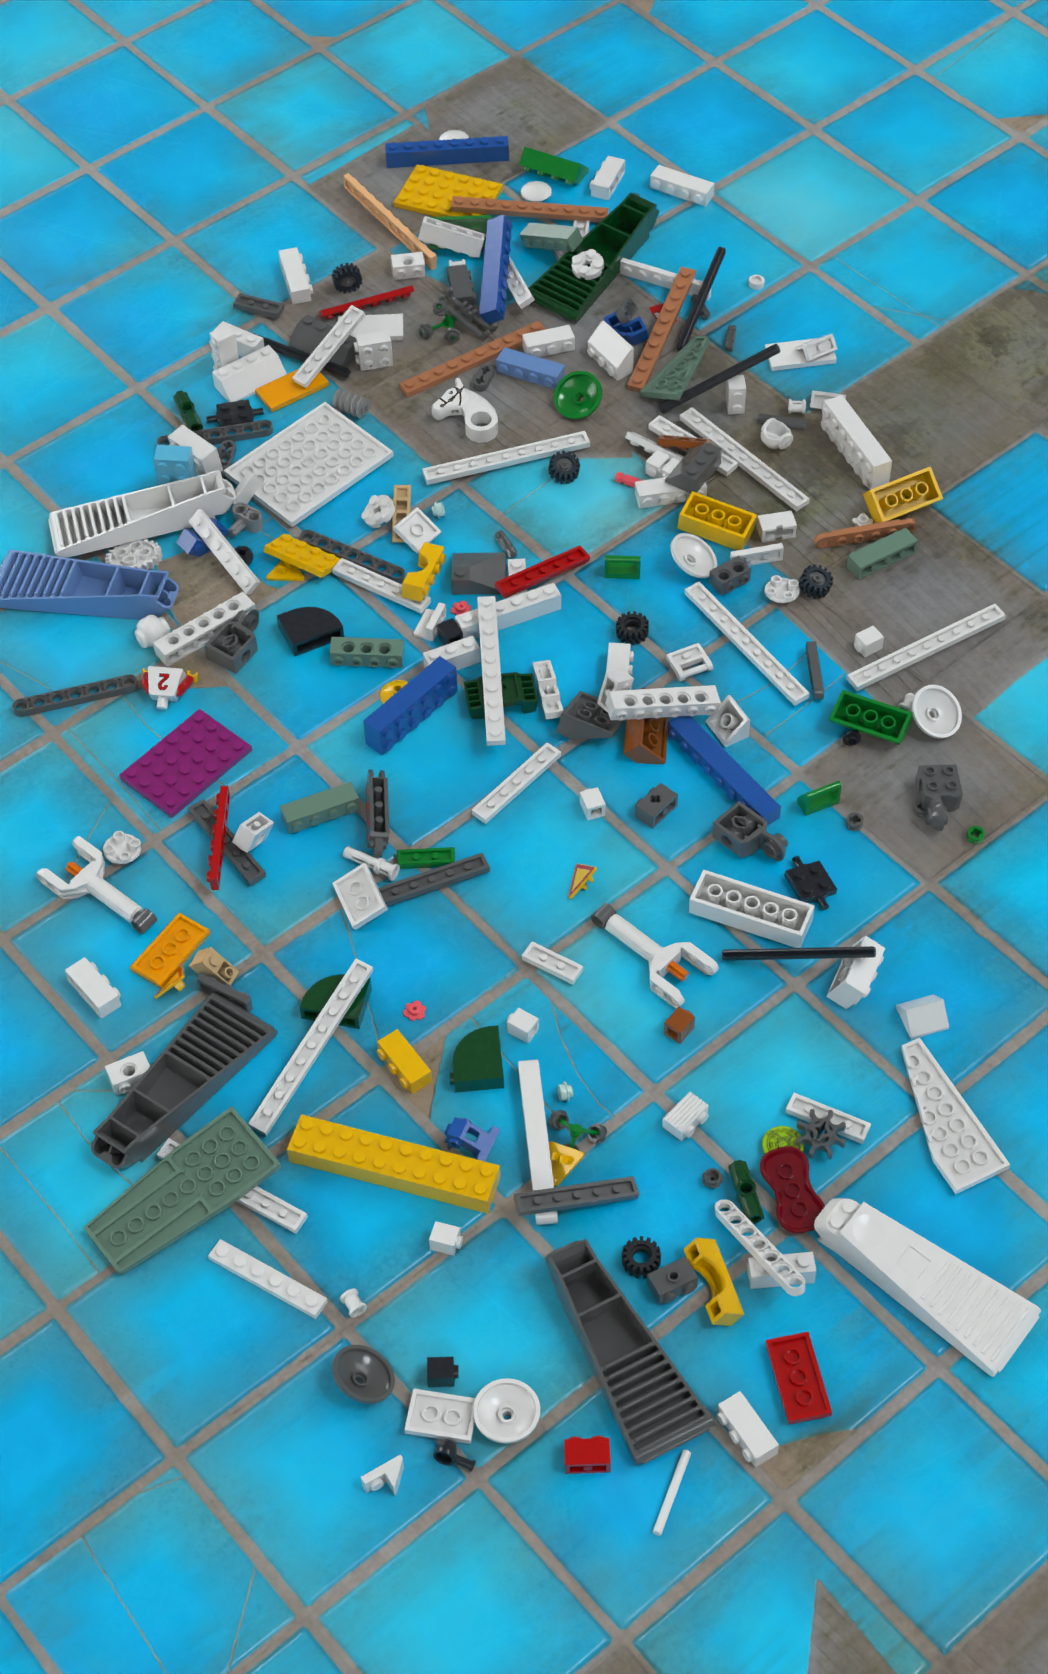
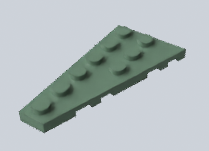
[639,336,710,400]

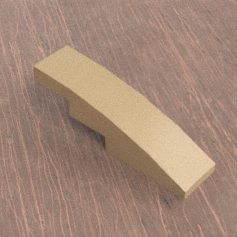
[392,485,411,543]

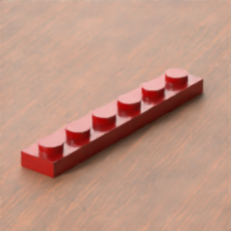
[319,285,414,320]
[495,545,590,598]
[206,786,230,890]

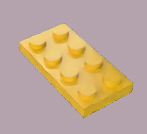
[264,534,340,578]

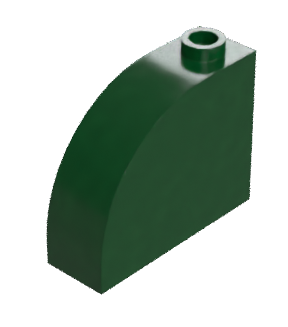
[300,974,372,1029]
[449,1025,504,1093]

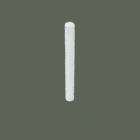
[653,1450,691,1536]

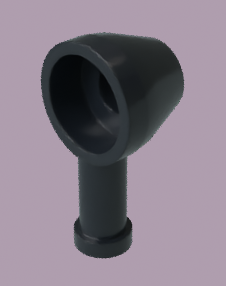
[433,1439,476,1472]

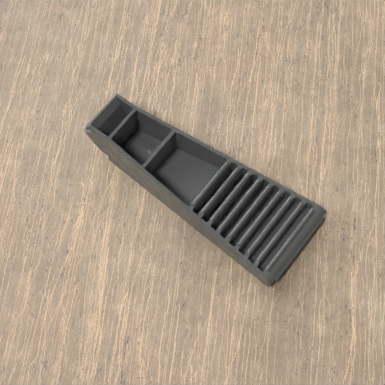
[91,992,278,1169]
[545,1239,715,1466]

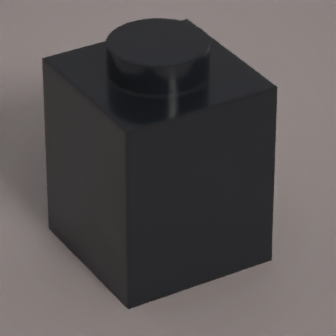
[437,618,463,645]
[427,1357,459,1387]

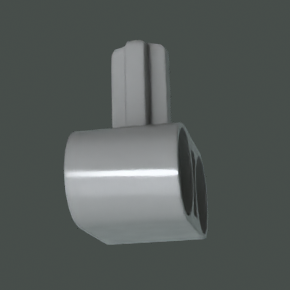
[228,503,263,536]

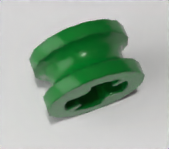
[967,826,985,844]

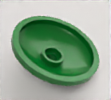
[554,371,602,420]

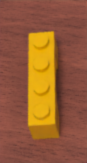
[402,542,446,602]
[684,1237,745,1326]

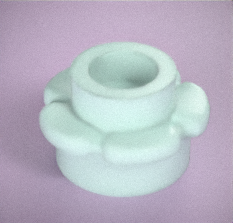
[432,502,445,519]
[557,1082,573,1102]

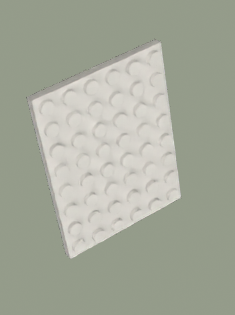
[224,402,394,527]

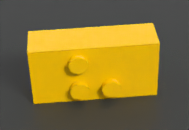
[863,466,943,523]
[677,491,757,550]

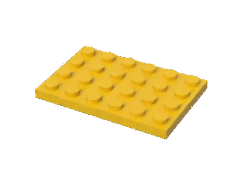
[394,164,503,217]

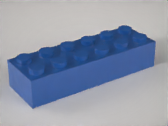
[363,656,458,755]

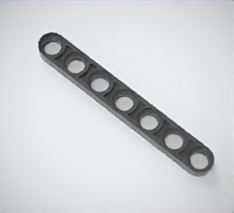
[157,420,273,445]
[300,530,405,584]
[12,674,138,717]

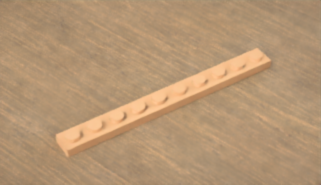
[343,173,437,271]

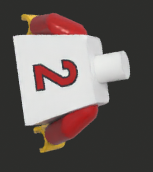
[141,666,198,710]

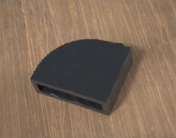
[277,607,344,656]

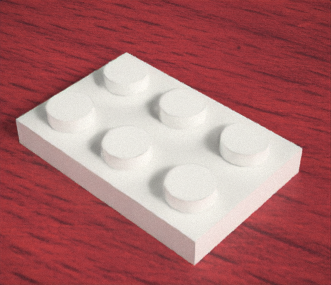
[332,863,388,930]
[404,1389,476,1444]

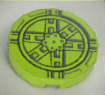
[762,1126,804,1155]

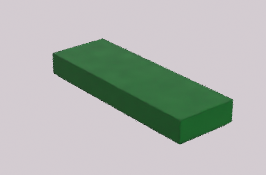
[397,847,455,869]

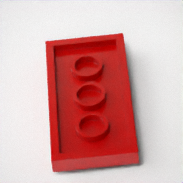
[765,1332,832,1425]

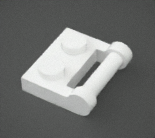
[666,643,713,682]

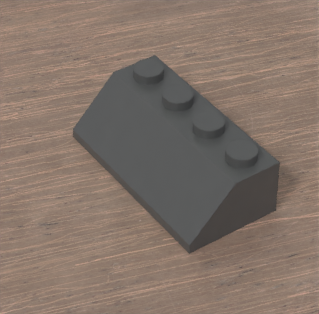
[288,314,357,367]

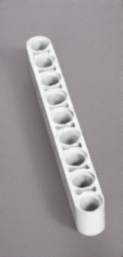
[518,1059,558,1225]

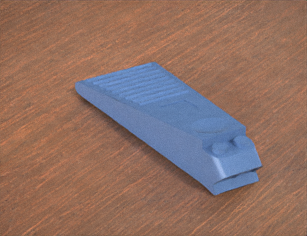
[0,550,179,620]

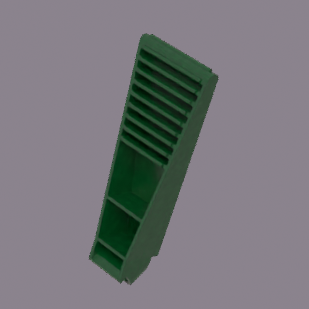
[528,193,660,322]

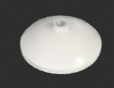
[670,533,717,578]
[911,685,962,739]
[473,1378,540,1443]

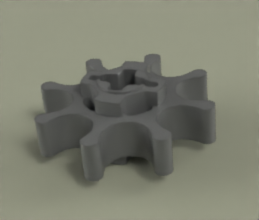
[796,1109,846,1159]

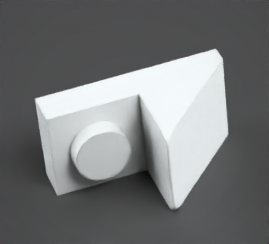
[361,1454,404,1496]

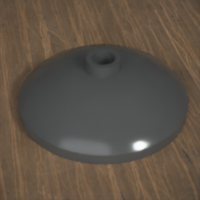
[332,1345,395,1404]

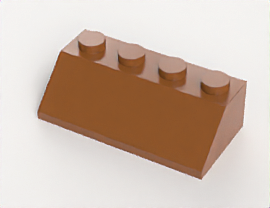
[623,687,669,765]

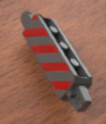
[366,769,389,858]

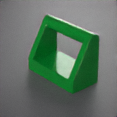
[604,555,641,579]
[797,781,842,816]

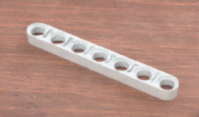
[715,1199,805,1296]

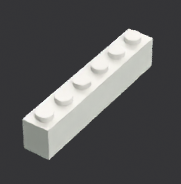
[455,583,561,639]

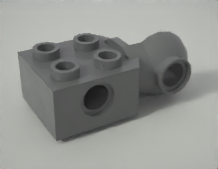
[204,609,259,674]
[915,764,963,831]
[713,801,788,862]

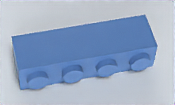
[496,347,565,389]

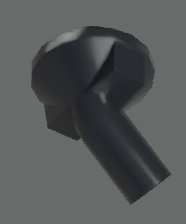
[842,729,861,746]

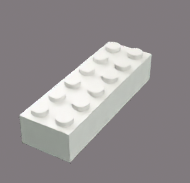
[821,395,892,490]
[689,870,815,948]

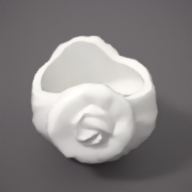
[761,418,793,450]
[134,615,170,648]

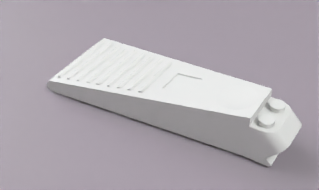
[48,470,236,558]
[814,1198,1041,1377]

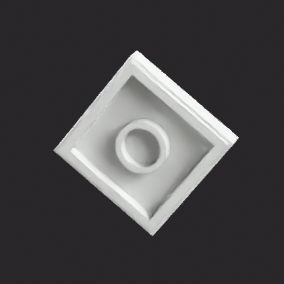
[393,507,442,554]

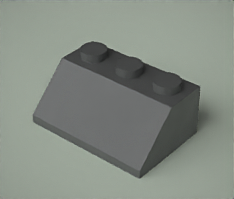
[665,443,722,494]

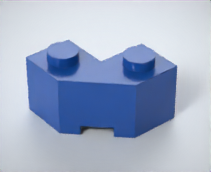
[604,312,649,346]
[176,517,228,557]

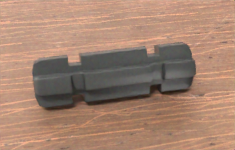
[691,294,711,320]
[724,325,737,352]
[495,530,517,559]

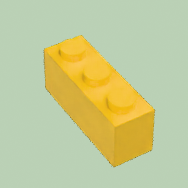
[377,1029,432,1094]

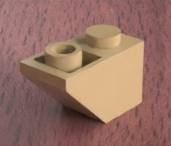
[189,947,239,986]

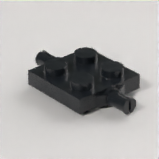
[206,399,264,427]
[784,856,837,910]

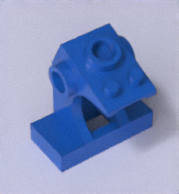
[444,1117,501,1162]

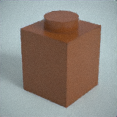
[664,1007,695,1044]

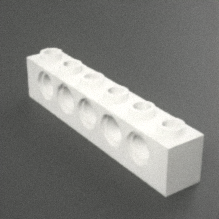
[153,592,256,667]
[605,685,721,721]

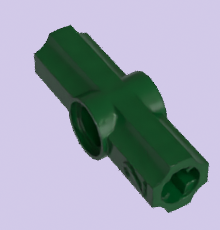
[173,390,203,431]
[728,1160,764,1224]

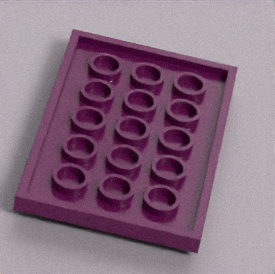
[119,709,252,818]

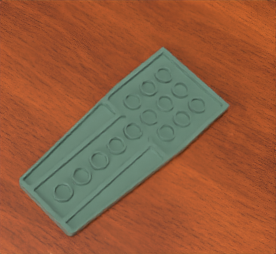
[85,1106,282,1275]

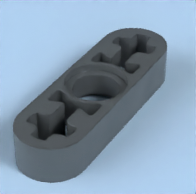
[218,440,236,479]

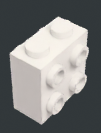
[354,330,393,371]

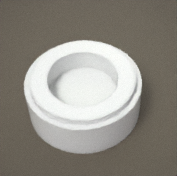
[748,275,765,290]

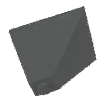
[452,552,506,595]
[557,691,625,739]

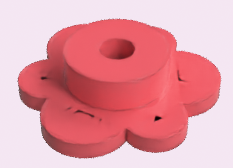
[451,601,471,616]
[403,1001,426,1021]

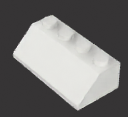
[212,345,287,402]

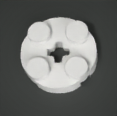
[572,249,604,280]
[361,495,395,528]

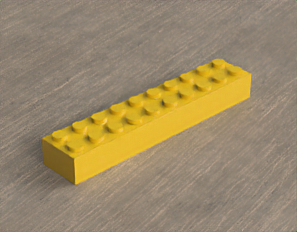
[287,1114,501,1214]

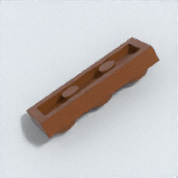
[657,435,711,450]

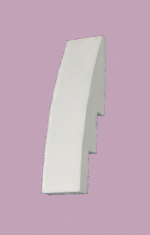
[532,660,564,719]

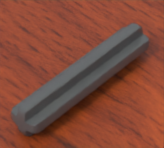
[757,413,808,430]

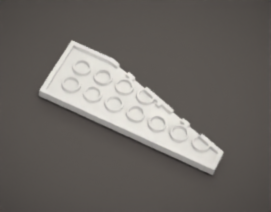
[901,1037,1010,1194]

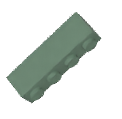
[519,223,583,252]
[846,528,918,580]
[280,782,360,834]

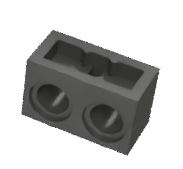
[709,556,751,596]

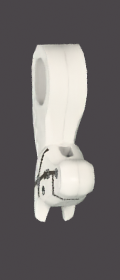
[431,378,498,443]

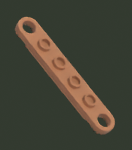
[814,518,917,549]

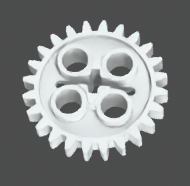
[105,539,163,570]

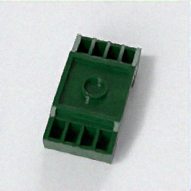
[464,672,538,719]

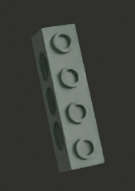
[329,637,405,668]

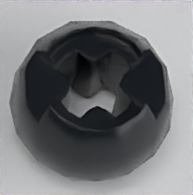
[234,546,254,566]

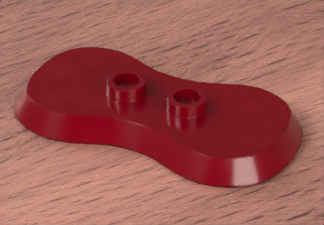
[760,1146,825,1233]

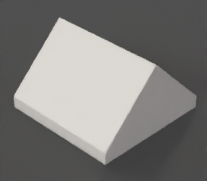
[705,695,750,747]
[896,994,949,1040]

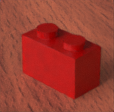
[564,1436,611,1474]

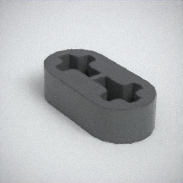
[473,364,494,392]

